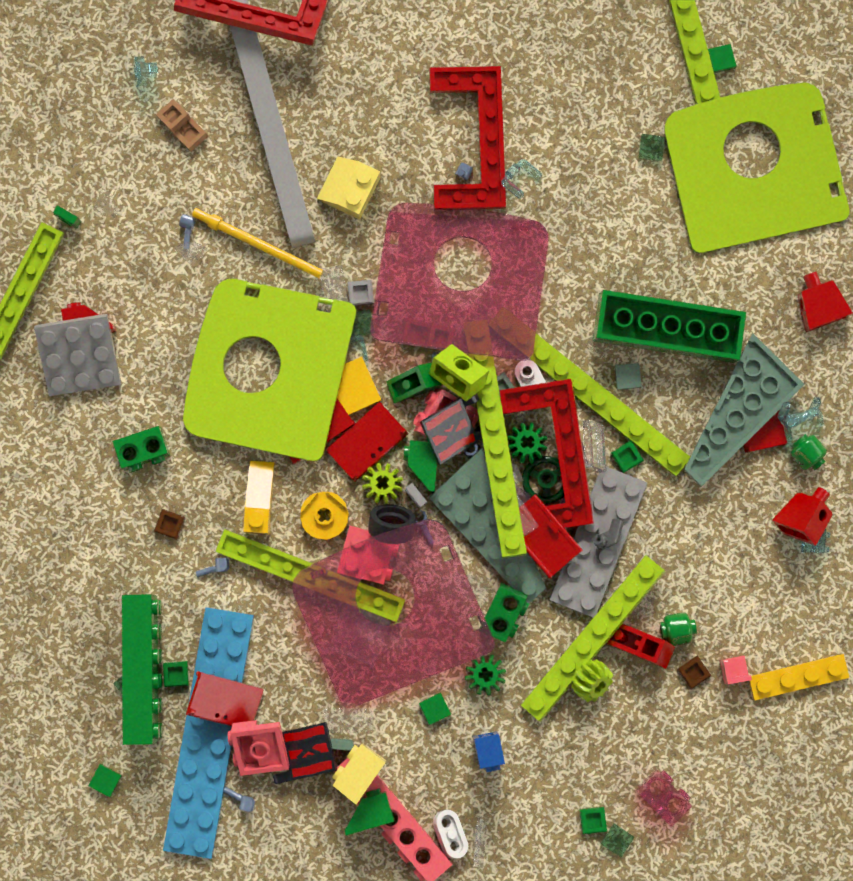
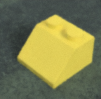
[317,157,381,220]
[332,743,386,804]

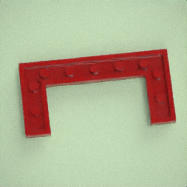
[174,0,329,46]
[429,66,506,210]
[499,379,594,528]

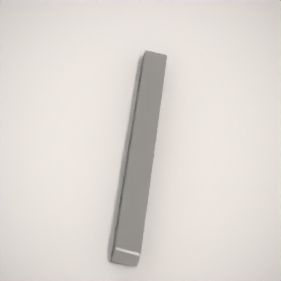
[230,0,315,248]

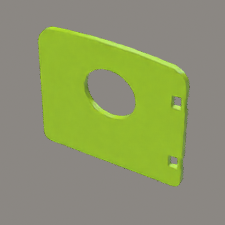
[664,82,850,253]
[183,279,357,462]

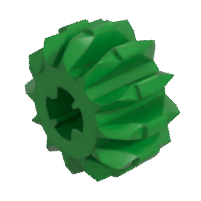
[507,423,547,464]
[465,654,506,695]

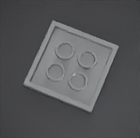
[34,314,121,396]

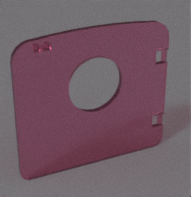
[370,203,549,361]
[292,519,495,708]

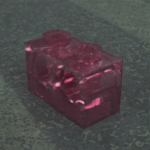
[635,769,692,827]

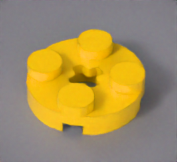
[300,491,349,540]

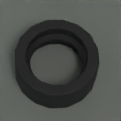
[368,504,416,544]

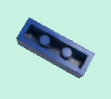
[473,731,505,772]

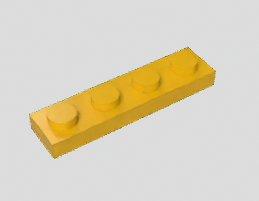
[749,654,850,700]

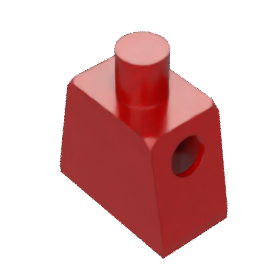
[798,271,853,333]
[772,487,832,546]

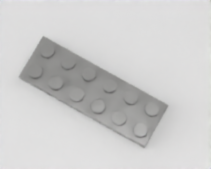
[549,465,647,618]

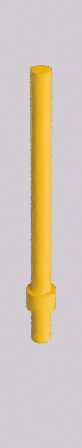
[192,208,323,279]

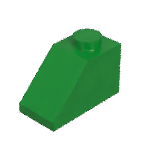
[386,362,443,404]
[403,440,437,493]
[345,788,394,836]

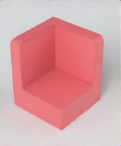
[720,656,752,684]

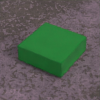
[708,44,737,73]
[53,205,82,229]
[610,440,644,473]
[163,661,189,687]
[419,692,451,725]
[88,764,122,797]
[579,806,607,834]

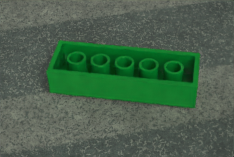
[592,290,746,363]
[122,594,163,745]

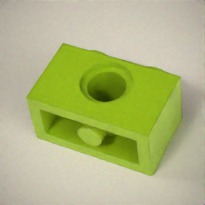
[429,344,489,401]

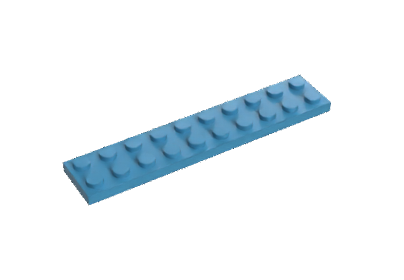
[163,607,254,859]

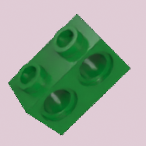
[112,426,170,473]
[479,582,529,642]

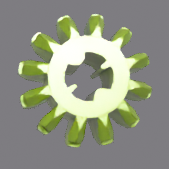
[362,463,403,504]
[572,660,613,702]

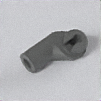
[593,519,624,549]

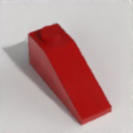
[606,624,675,669]

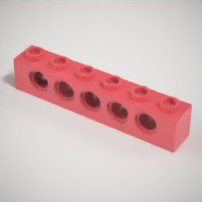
[334,758,452,881]

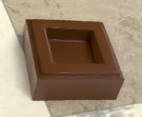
[154,509,185,540]
[677,655,711,689]

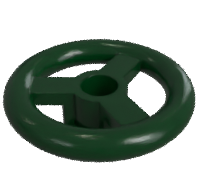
[522,456,564,504]

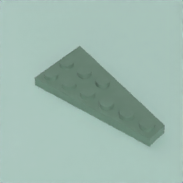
[684,333,805,487]
[429,448,546,604]

